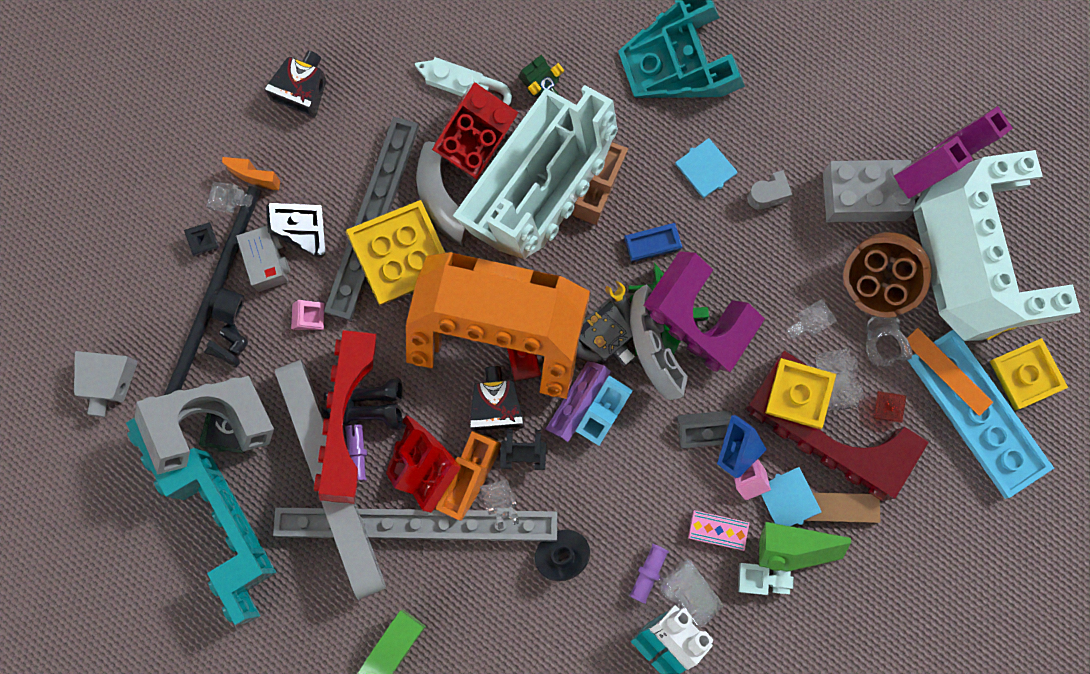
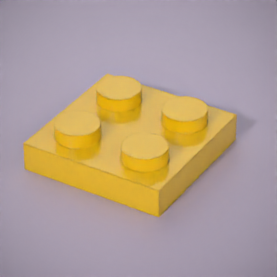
[989,338,1068,411]
[765,358,836,429]

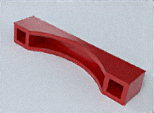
[314,330,376,504]

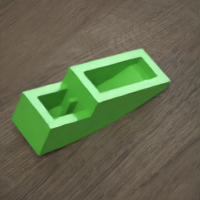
[357,609,426,674]

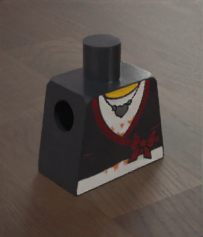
[264,50,326,118]
[470,366,524,431]

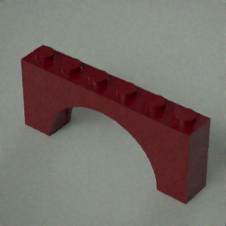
[745,351,929,501]

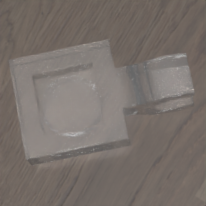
[206,182,253,212]
[786,299,837,339]

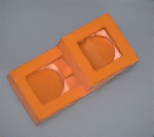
[222,157,280,191]

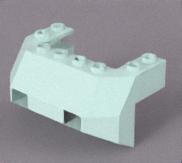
[453,85,618,259]
[913,150,1080,341]

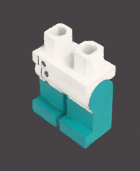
[630,605,713,674]

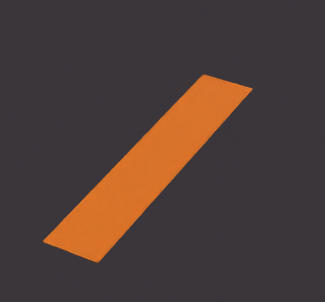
[904,328,993,416]

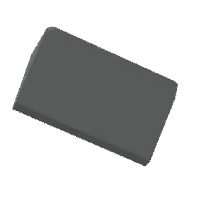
[677,411,733,449]

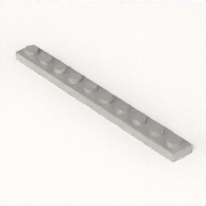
[273,508,557,541]

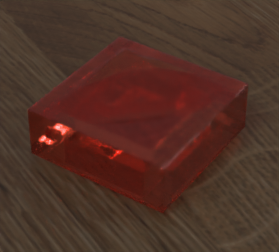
[873,391,907,423]

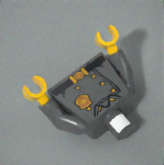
[576,281,636,367]

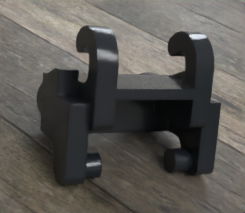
[500,429,546,470]

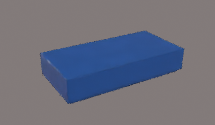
[623,223,683,263]

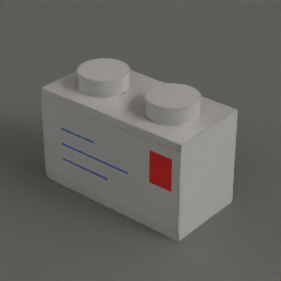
[237,226,290,292]

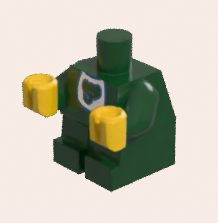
[518,54,564,97]

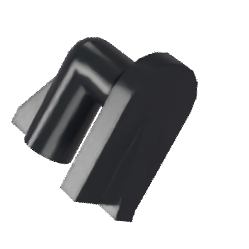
[204,324,248,368]

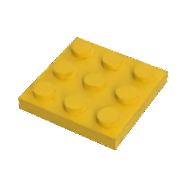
[346,200,445,306]

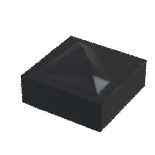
[184,222,220,257]

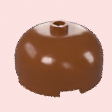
[843,232,932,318]

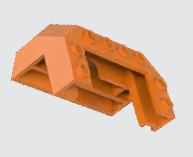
[406,252,590,399]

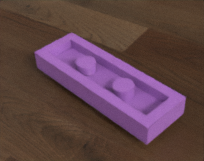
[545,361,611,442]

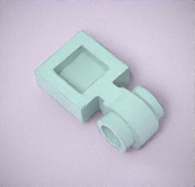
[738,563,794,595]

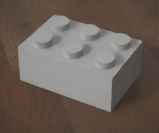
[823,160,915,222]

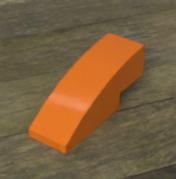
[436,431,501,521]

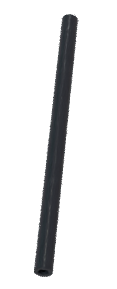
[164,186,261,395]

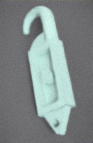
[415,57,512,105]

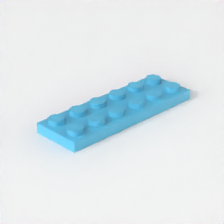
[907,330,1054,499]

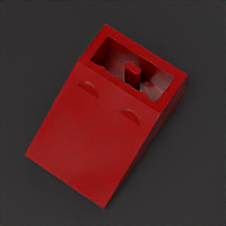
[431,82,519,180]

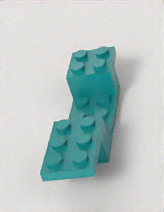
[126,418,277,625]

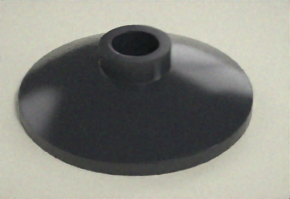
[535,530,590,581]

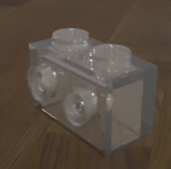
[815,348,864,412]

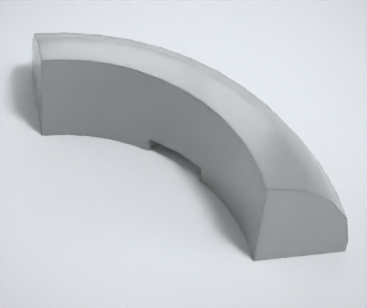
[416,141,469,246]
[630,285,688,400]

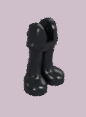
[323,378,403,430]

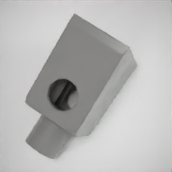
[74,351,137,417]

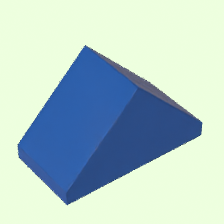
[717,415,767,478]

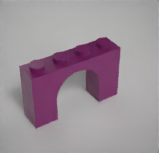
[894,106,1013,199]
[643,251,765,372]

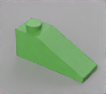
[759,522,851,572]

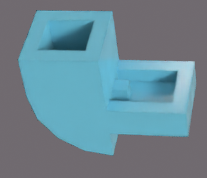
[576,376,633,446]

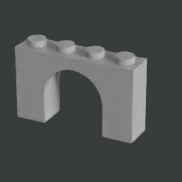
[134,376,274,475]

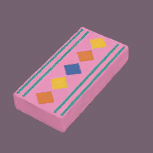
[688,510,749,551]

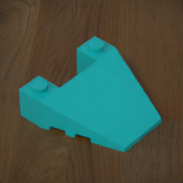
[618,0,745,98]

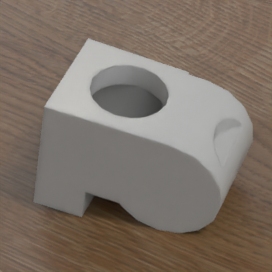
[747,170,792,210]

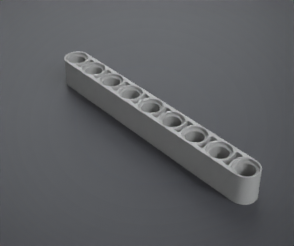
[275,359,386,600]

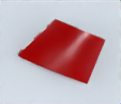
[386,415,461,513]

